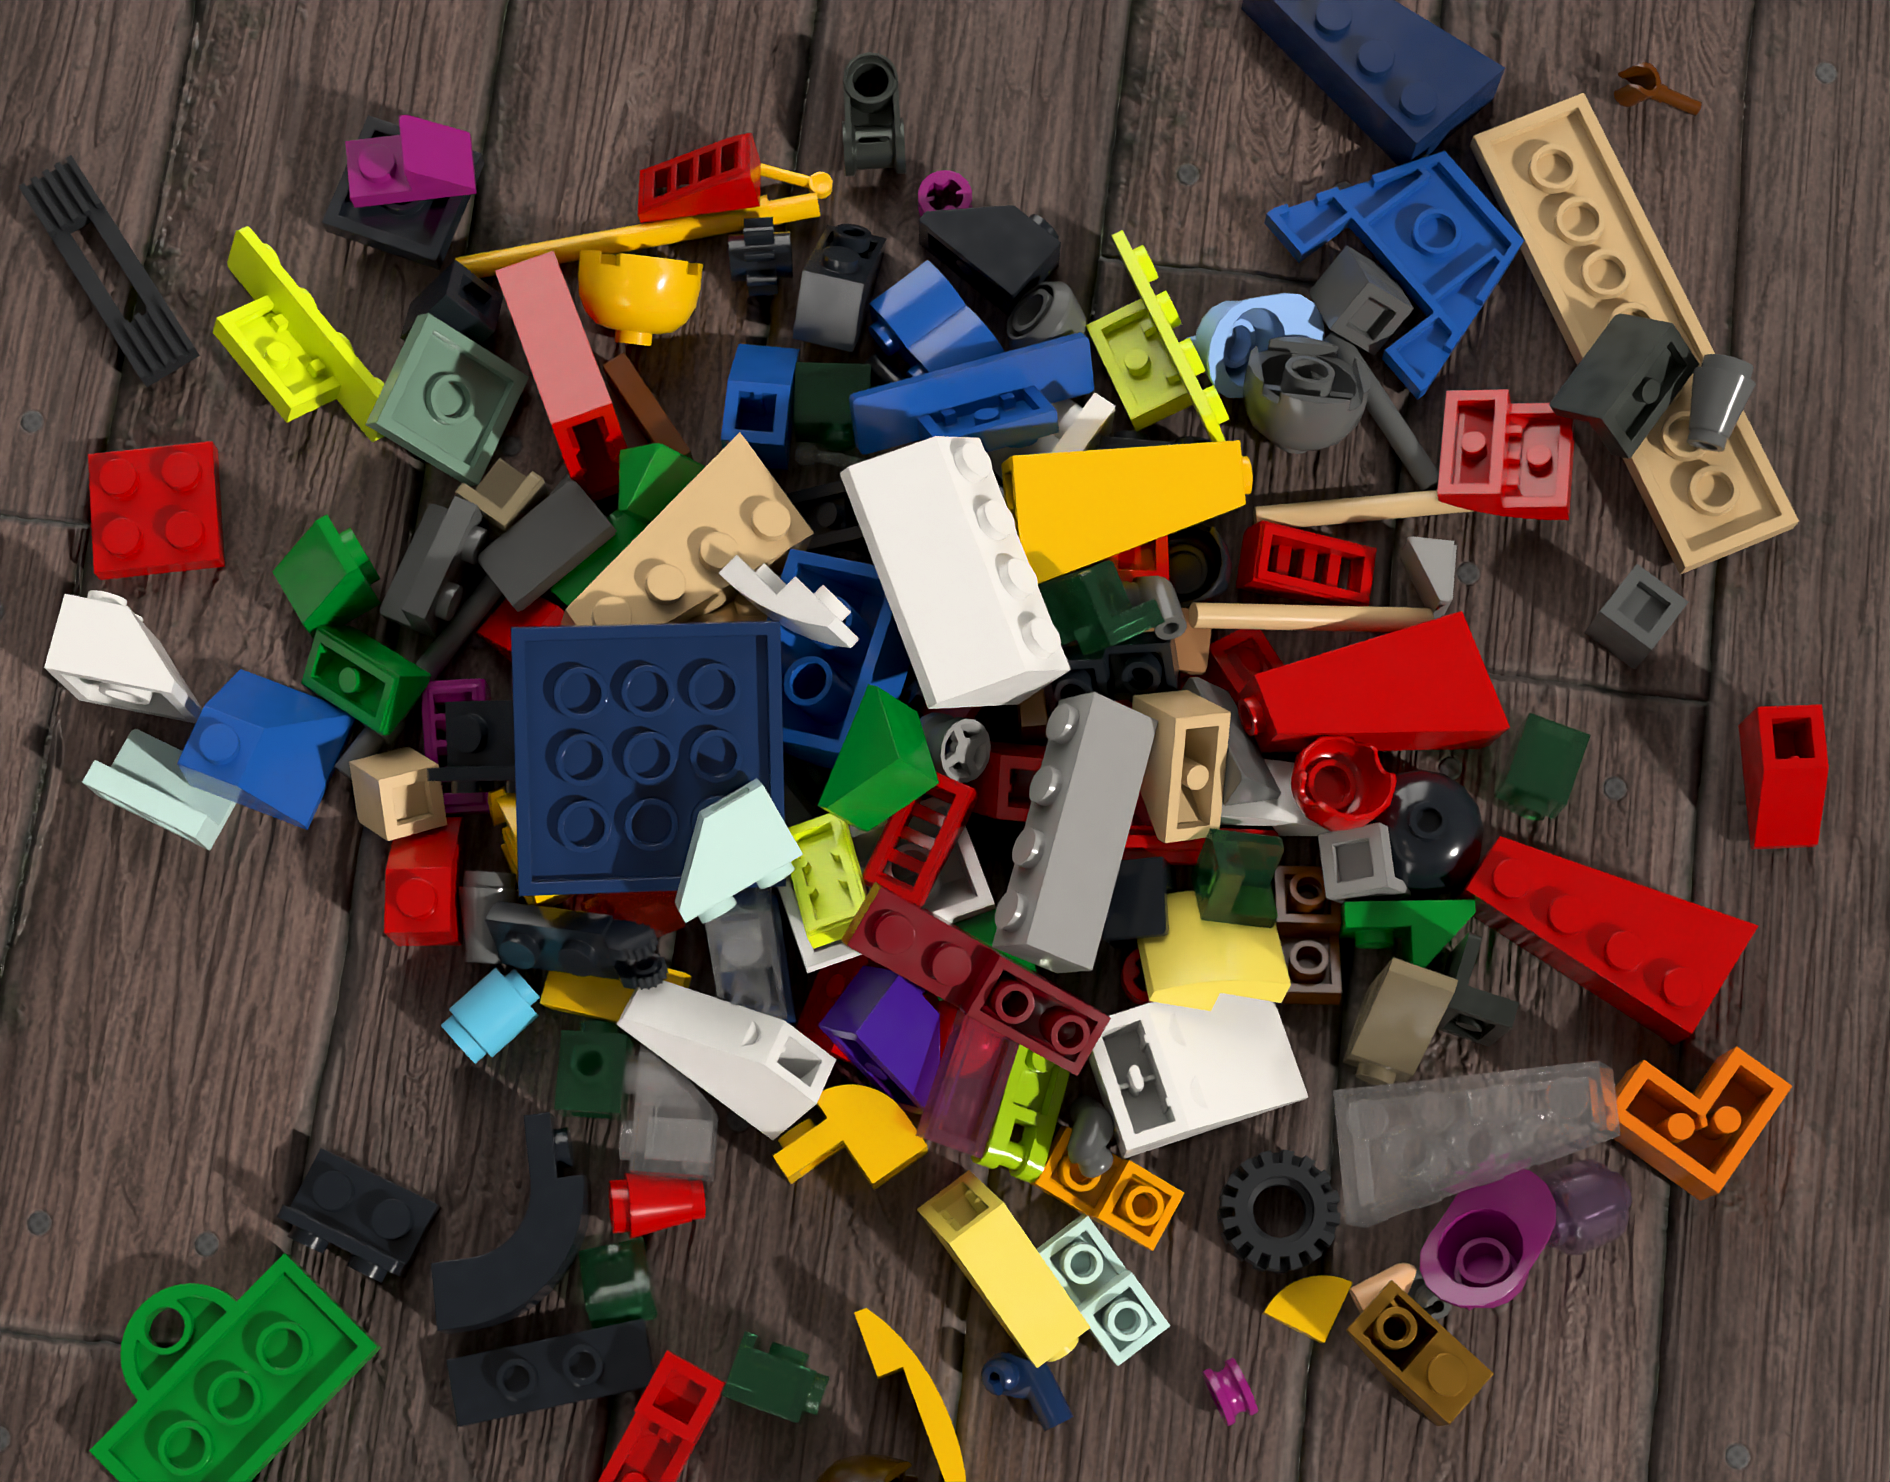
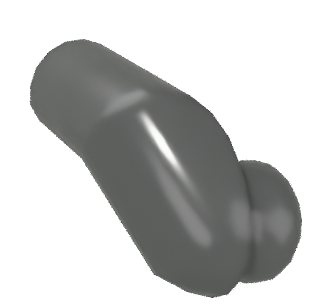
[1111,576,1187,640]
[1067,1095,1114,1178]

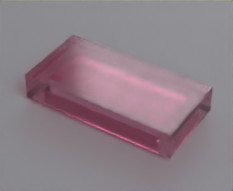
[915,1010,1020,1159]

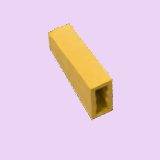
[1001,440,1253,585]

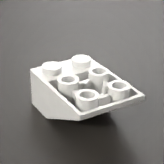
[1088,993,1308,1159]

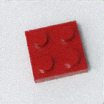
[88,441,225,580]

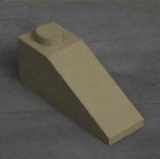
[1343,957,1458,1088]

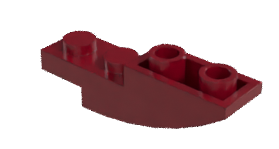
[841,882,1111,1076]

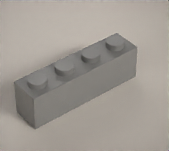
[992,692,1158,973]

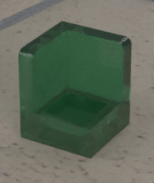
[1053,560,1165,656]
[1191,828,1284,928]

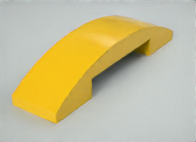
[854,1308,966,1482]

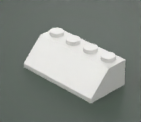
[840,436,1071,709]

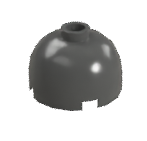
[1243,337,1372,454]

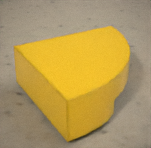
[1262,1275,1353,1344]

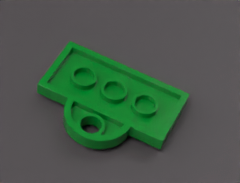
[89,1253,382,1482]

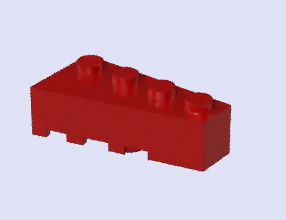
[1456,836,1759,1045]

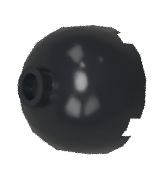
[1366,769,1484,901]

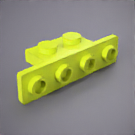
[212,226,384,442]
[1086,230,1229,442]

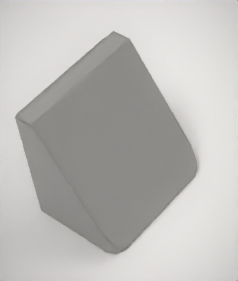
[1400,537,1457,619]

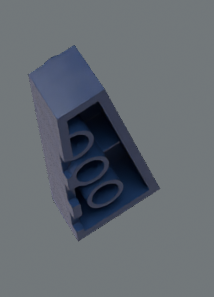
[1241,0,1505,166]

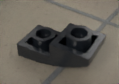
[1043,631,1182,717]

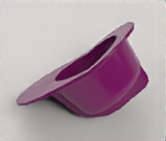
[1419,1166,1556,1311]

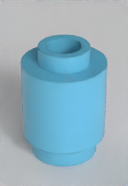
[441,968,540,1064]

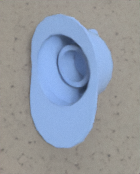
[1186,293,1325,398]

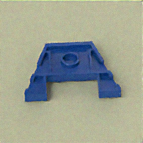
[1264,151,1524,400]

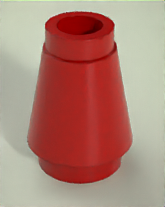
[608,1172,706,1239]

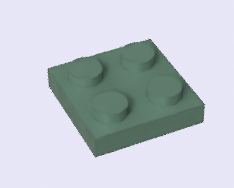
[365,313,529,486]

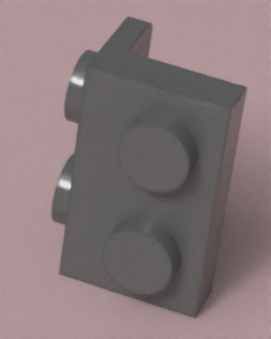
[380,496,489,638]

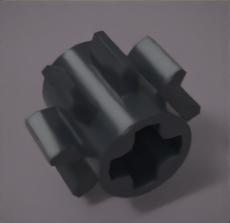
[728,217,793,296]

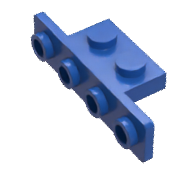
[849,332,1094,455]

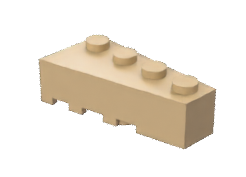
[560,432,814,626]

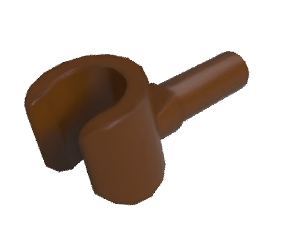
[1614,62,1702,116]

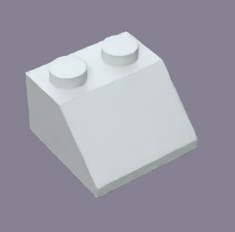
[44,590,202,723]

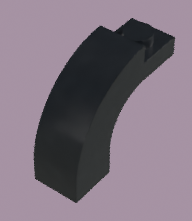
[431,1112,592,1334]

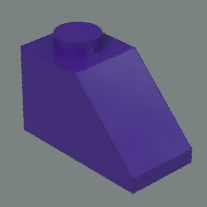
[818,965,941,1117]

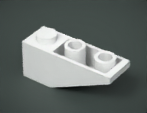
[616,980,836,1140]

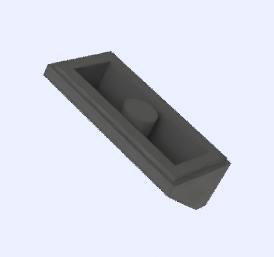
[477,479,617,612]
[1180,677,1281,806]

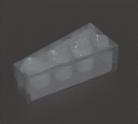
[1333,1061,1621,1228]

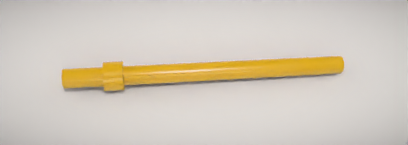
[455,192,820,278]

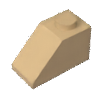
[1132,690,1231,843]

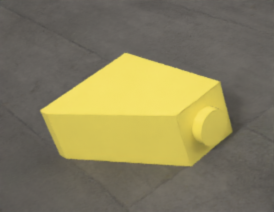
[917,1170,1091,1368]

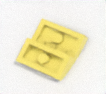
[1137,890,1291,1011]

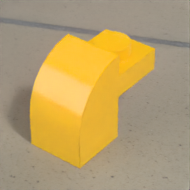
[773,1084,928,1190]

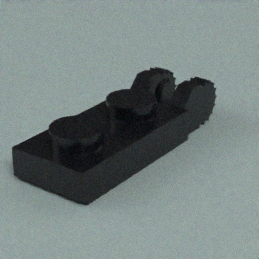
[485,901,669,990]

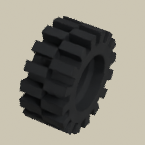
[1217,1150,1341,1274]

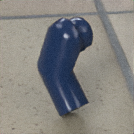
[981,1351,1074,1432]

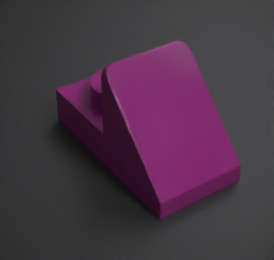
[345,115,477,208]

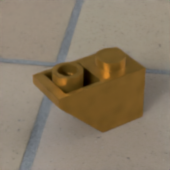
[1346,1280,1494,1426]

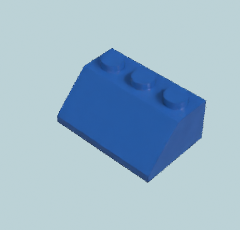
[766,548,911,769]

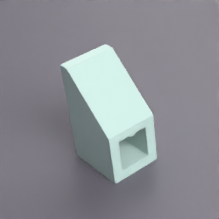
[675,778,803,923]

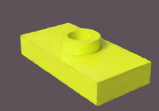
[788,813,868,949]

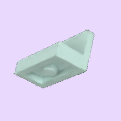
[82,729,236,851]

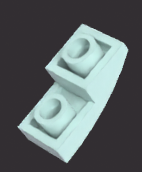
[1036,1213,1170,1366]

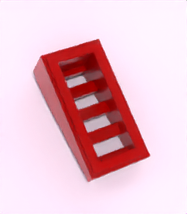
[637,133,761,223]
[1236,520,1377,606]
[862,772,979,908]

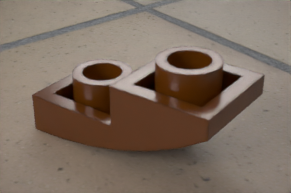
[1273,866,1342,1005]

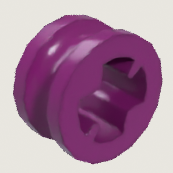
[918,170,972,217]
[1202,1357,1258,1426]

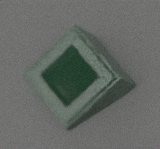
[578,1237,658,1329]

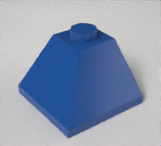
[177,669,358,830]

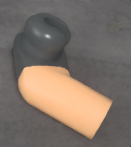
[1349,1263,1452,1320]

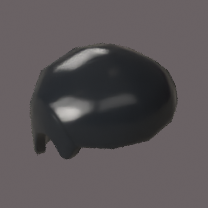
[1168,523,1232,609]

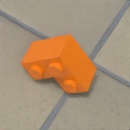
[1591,1046,1792,1201]

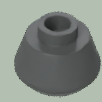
[1007,281,1086,350]

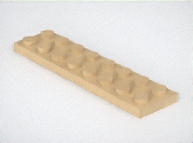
[1470,93,1799,575]

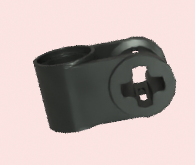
[842,52,906,177]

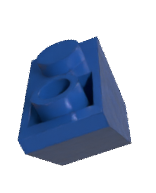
[721,344,800,470]

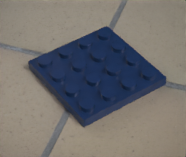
[511,620,786,896]

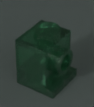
[722,1331,830,1425]

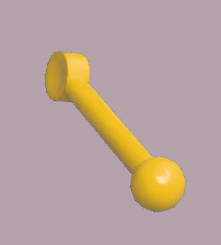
[761,163,833,199]

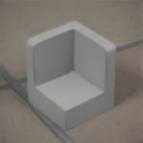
[1318,822,1412,904]

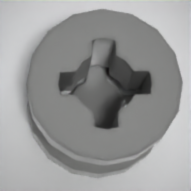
[920,713,991,783]

